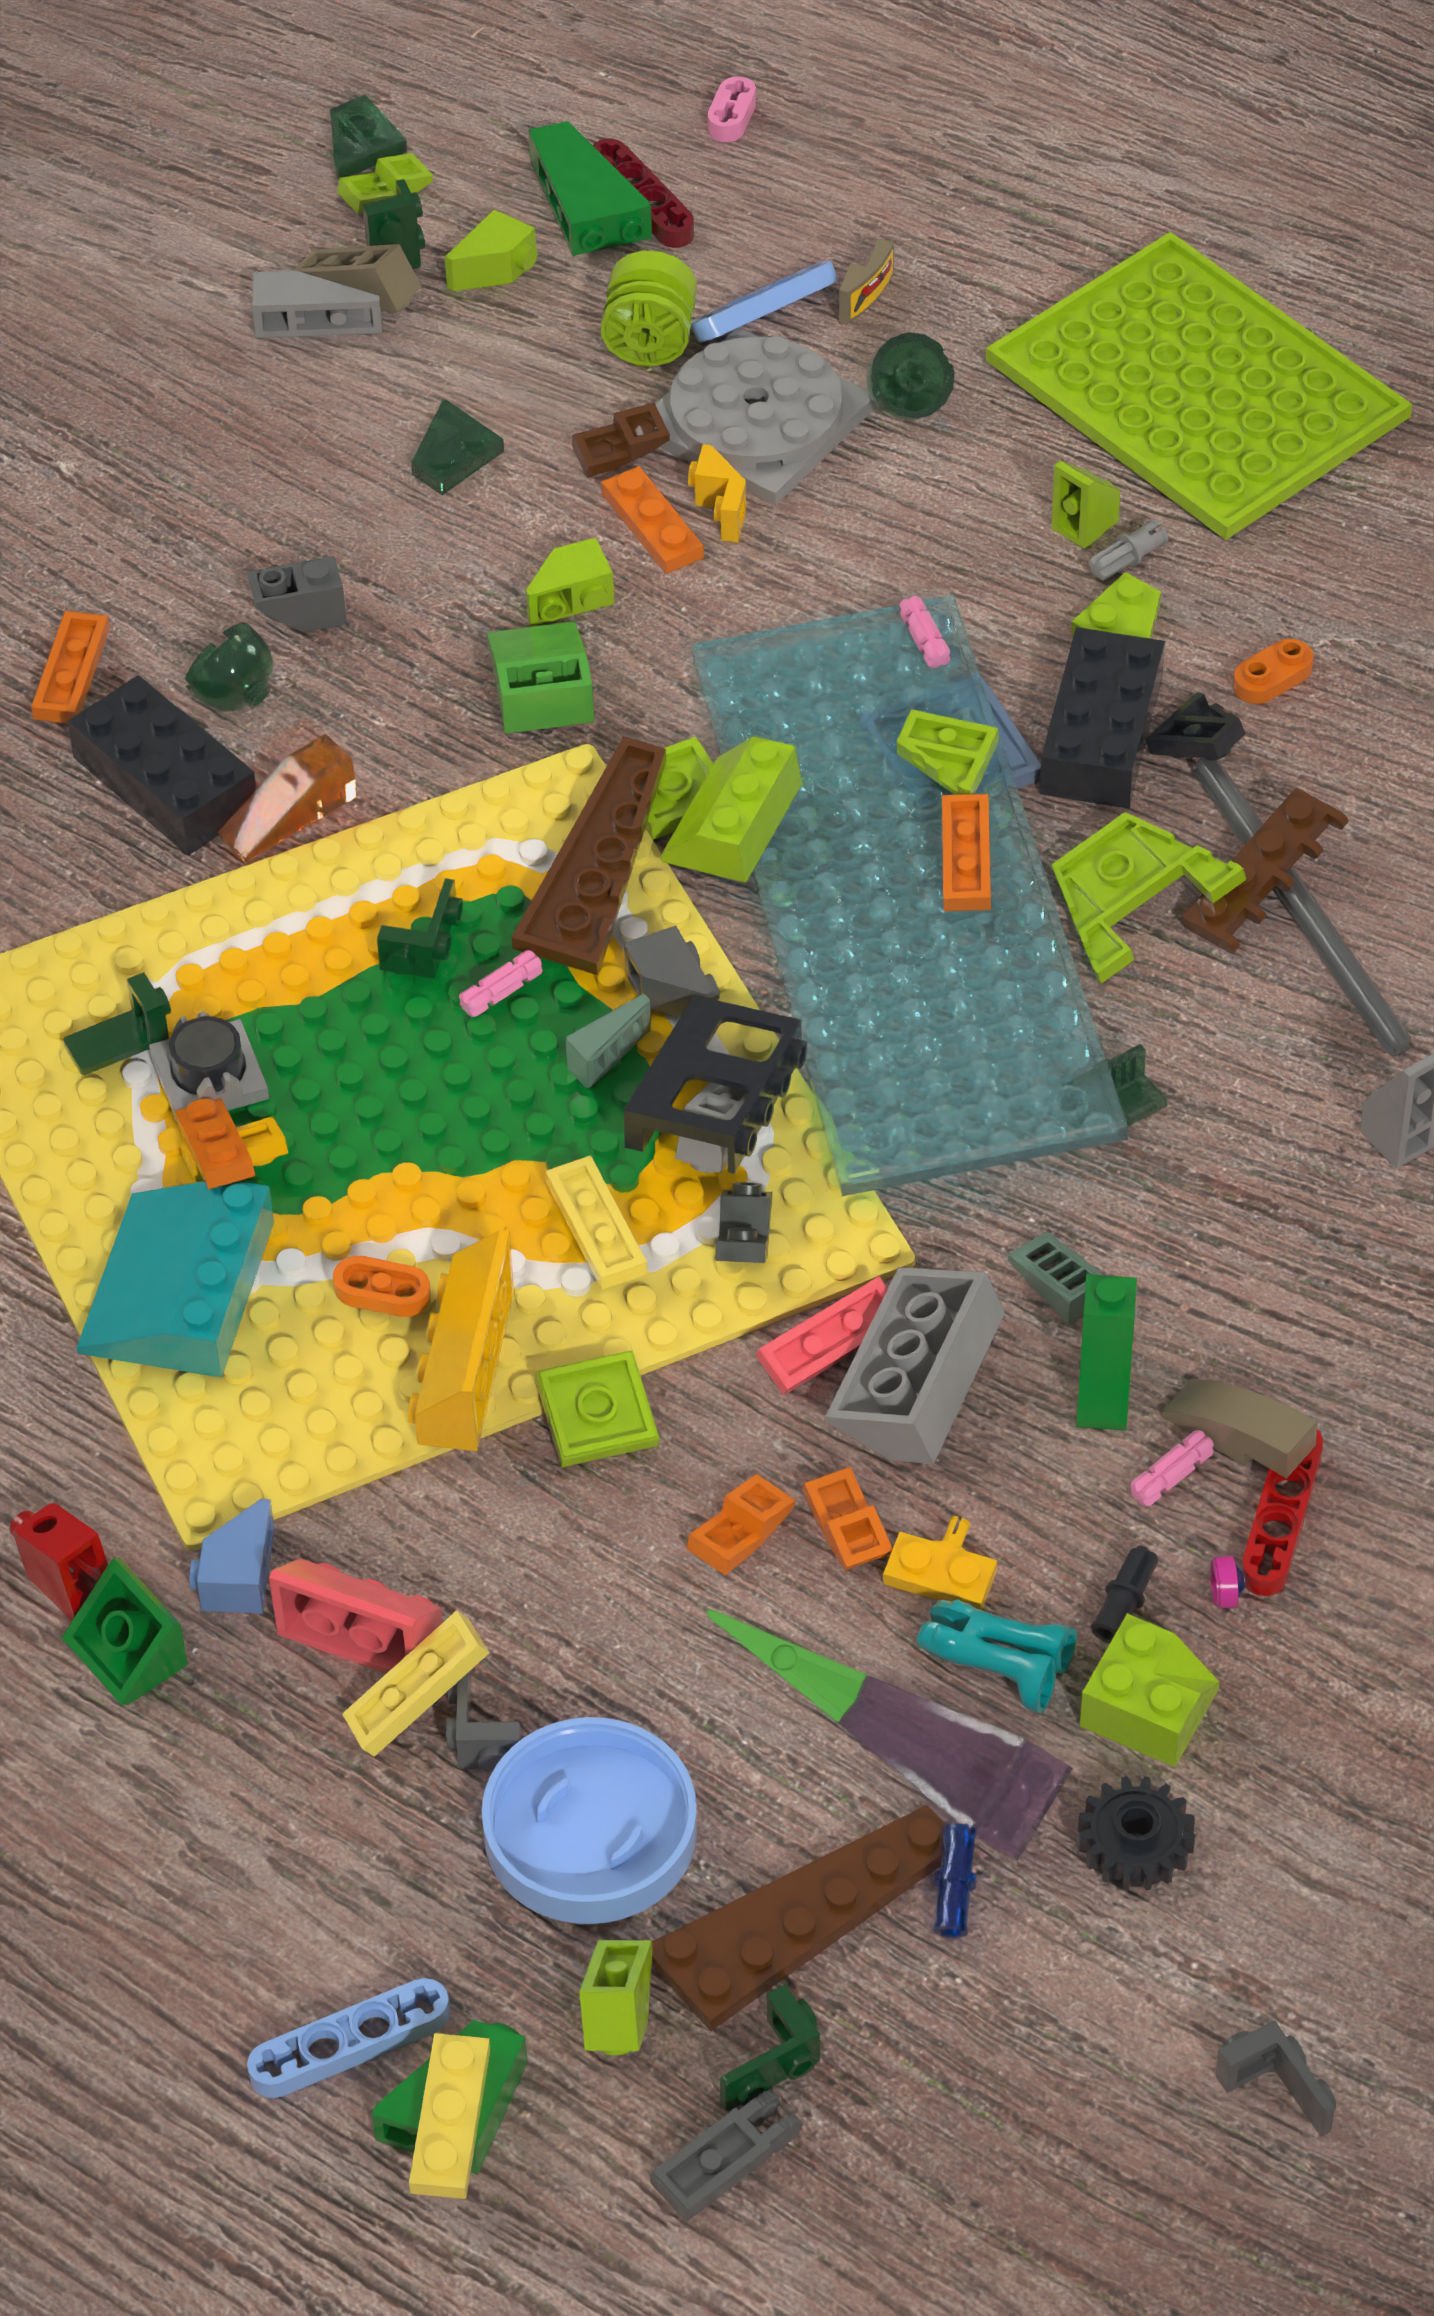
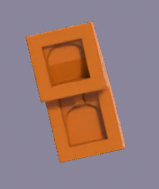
[802,1466,893,1571]
[686,1474,796,1576]

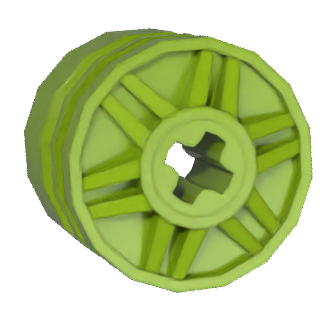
[601,250,697,366]

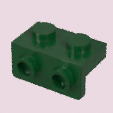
[363,179,425,269]

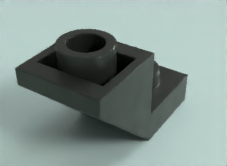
[715,1182,772,1263]

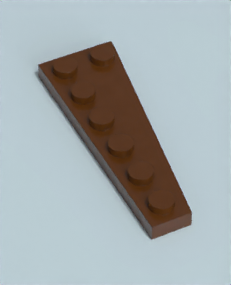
[511,736,667,975]
[651,1805,962,2031]

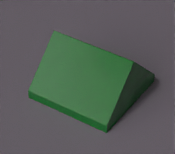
[62,1558,188,1705]

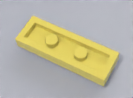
[545,1155,648,1290]
[342,1610,490,1757]
[409,2033,491,2199]

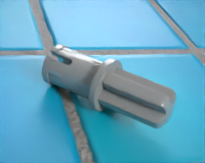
[1089,519,1168,580]

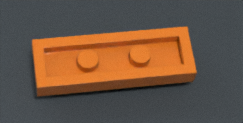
[601,466,704,574]
[31,611,110,724]
[942,794,991,911]
[175,1098,256,1190]

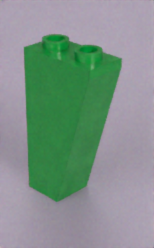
[528,121,652,256]

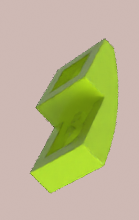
[337,153,433,214]

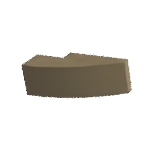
[1162,1379,1317,1479]

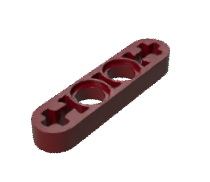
[593,138,694,248]

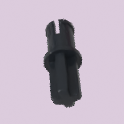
[1090,1545,1158,1643]

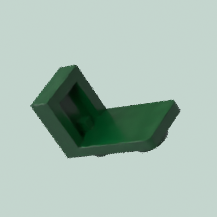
[377,878,463,978]
[63,972,171,1075]
[720,1984,820,2111]

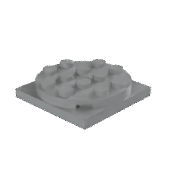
[655,327,876,506]

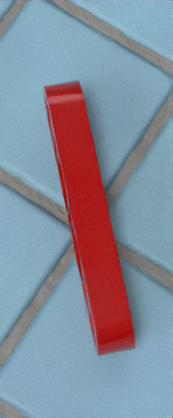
[1241,1430,1324,1596]

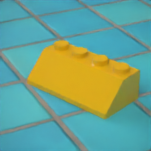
[408,1230,514,1452]

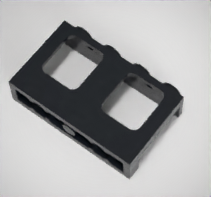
[624,995,808,1174]

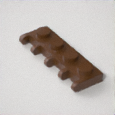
[1182,788,1349,954]

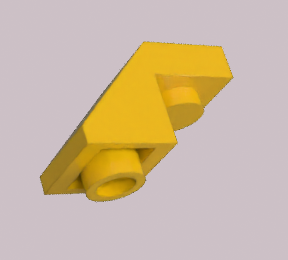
[688,444,747,543]

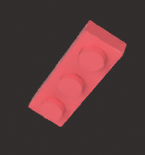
[755,1277,888,1396]

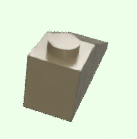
[293,244,422,314]

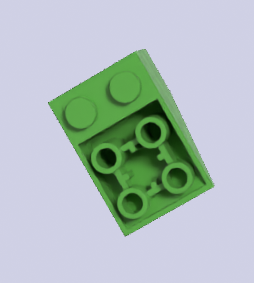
[487,621,594,734]

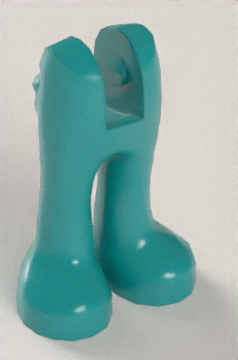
[916,1599,1077,1714]

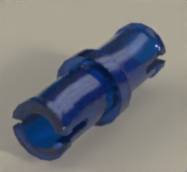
[933,1823,977,1938]

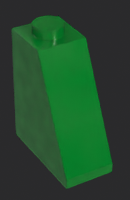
[1076,1274,1137,1431]
[372,2020,528,2175]

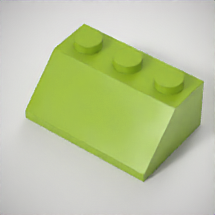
[661,736,802,883]

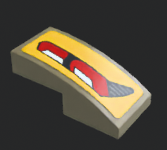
[839,239,894,324]

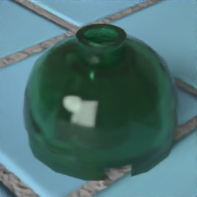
[866,332,955,421]
[185,623,274,712]

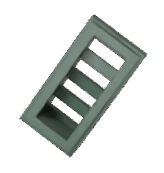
[566,994,651,1088]
[1008,1232,1102,1324]

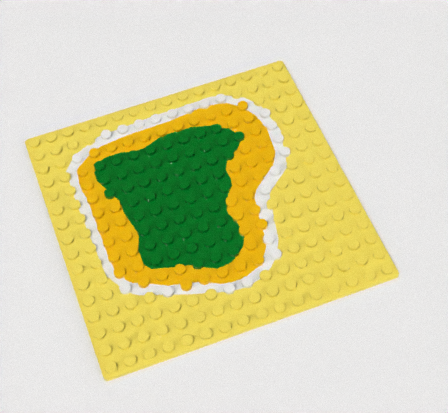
[0,744,915,1551]

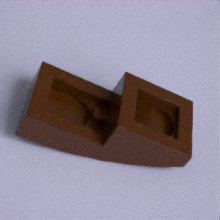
[572,403,670,478]

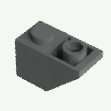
[247,556,347,632]
[624,926,720,1017]

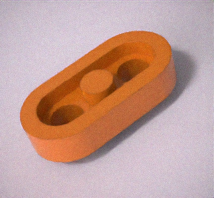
[1233,639,1314,704]
[333,1256,431,1317]

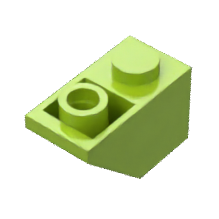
[526,537,614,627]

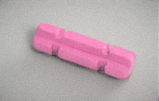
[899,596,951,669]
[459,950,543,1017]
[1130,1430,1214,1507]

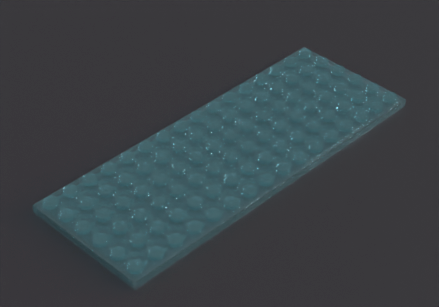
[691,594,1128,1196]

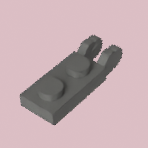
[650,2090,803,2222]

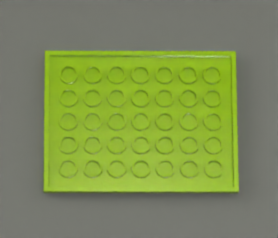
[986,232,1412,540]

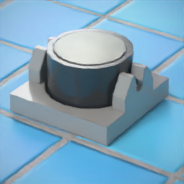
[149,1011,269,1125]

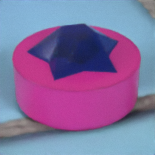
[1210,1556,1246,1609]

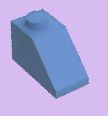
[190,1499,275,1614]

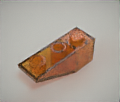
[218,734,357,863]

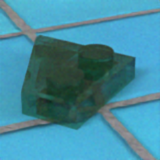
[330,95,407,181]
[411,400,504,495]

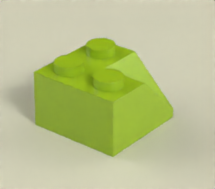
[1080,1613,1220,1768]

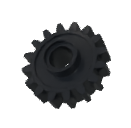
[1078,1776,1196,1891]

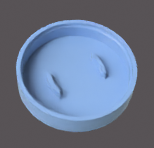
[482,1717,697,1924]

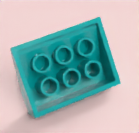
[77,1181,274,1378]

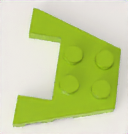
[1051,812,1246,984]

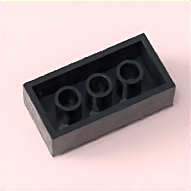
[1039,627,1165,809]
[67,675,259,856]

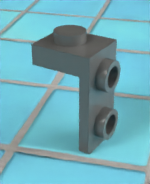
[446,1670,521,1772]
[1215,2020,1336,2137]

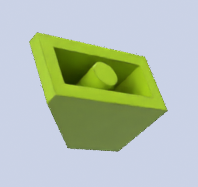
[445,209,538,291]
[1051,461,1120,549]
[579,1940,652,2056]

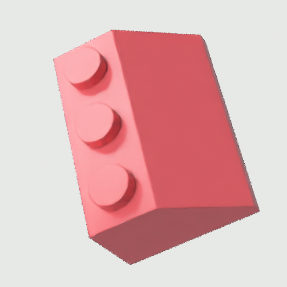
[269,1558,443,1674]

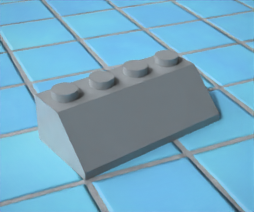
[825,1267,1005,1464]

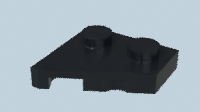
[1145,692,1245,761]

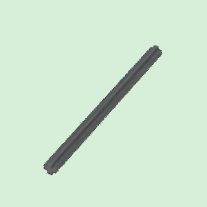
[1195,758,1411,1057]

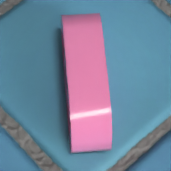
[708,77,756,142]

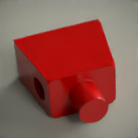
[10,1503,108,1621]

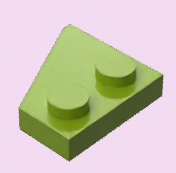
[1071,572,1161,639]
[896,709,999,795]

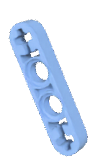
[691,260,839,343]
[247,1978,450,2098]

